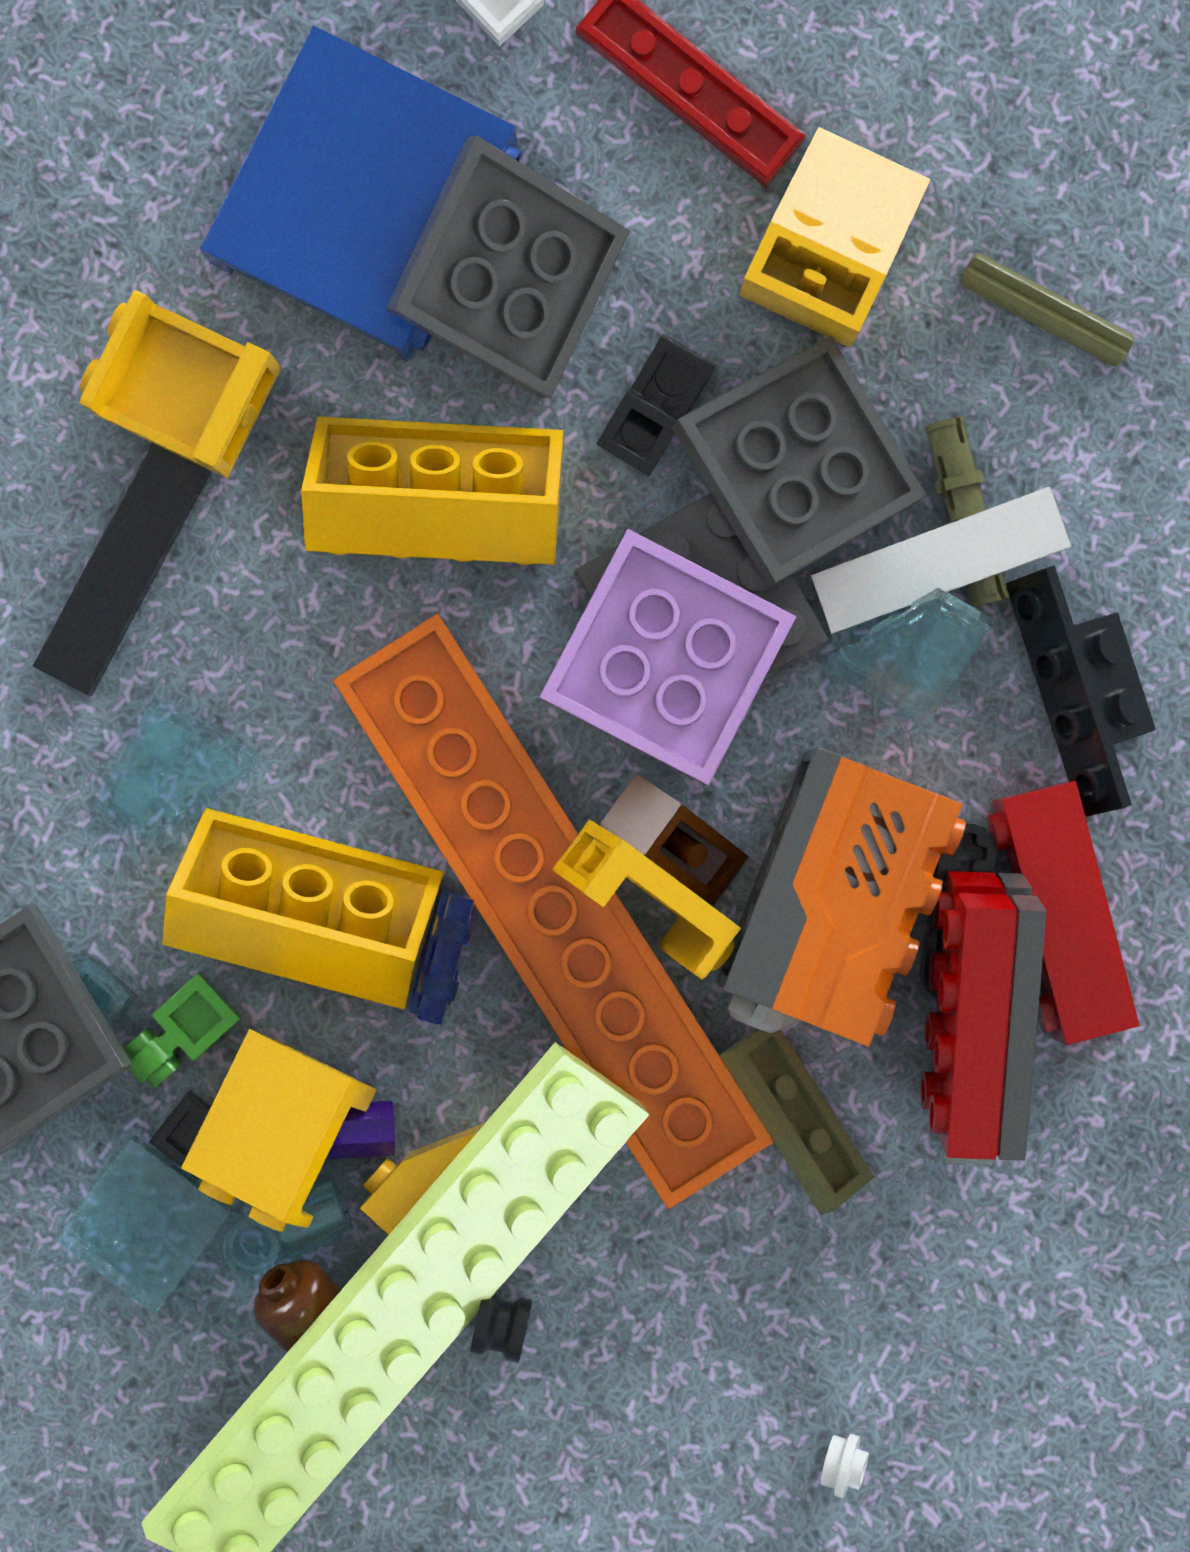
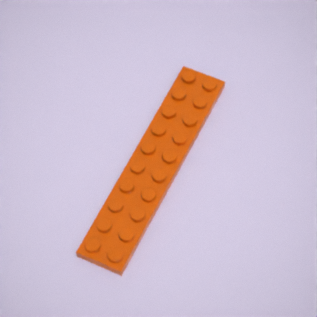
[333,613,774,1210]

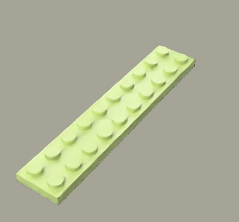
[141,1042,650,1552]

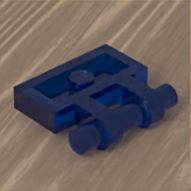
[409,887,475,1025]

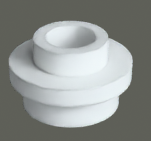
[820,1434,869,1499]

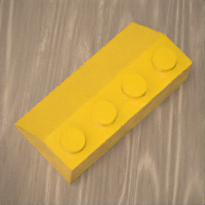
[301,416,564,565]
[162,808,444,1010]

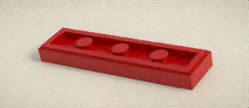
[576,0,806,188]

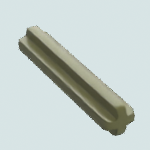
[960,253,1134,366]

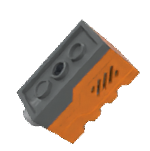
[716,747,966,1047]

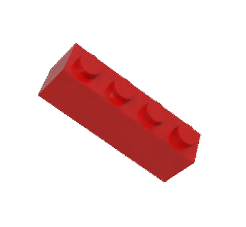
[987,781,1140,1045]

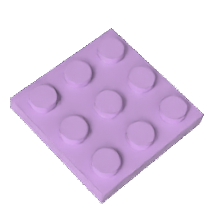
[540,529,797,786]

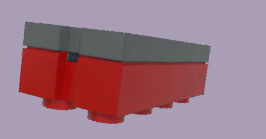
[921,871,1047,1166]

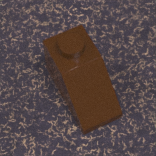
[600,773,749,906]

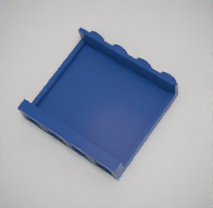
[200,25,522,362]

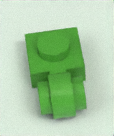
[124,972,242,1089]

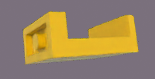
[79,290,282,479]
[552,819,741,980]
[181,1029,377,1232]

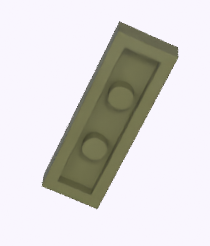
[719,1028,874,1215]

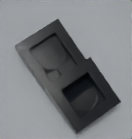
[596,334,717,476]

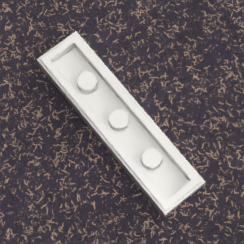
[811,486,1072,634]

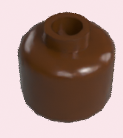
[253,1259,342,1352]

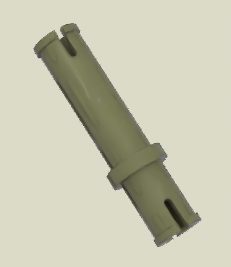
[925,416,1010,608]

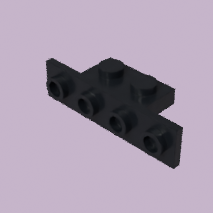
[1006,565,1156,817]

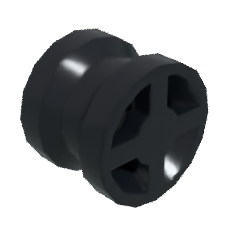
[470,1292,532,1363]

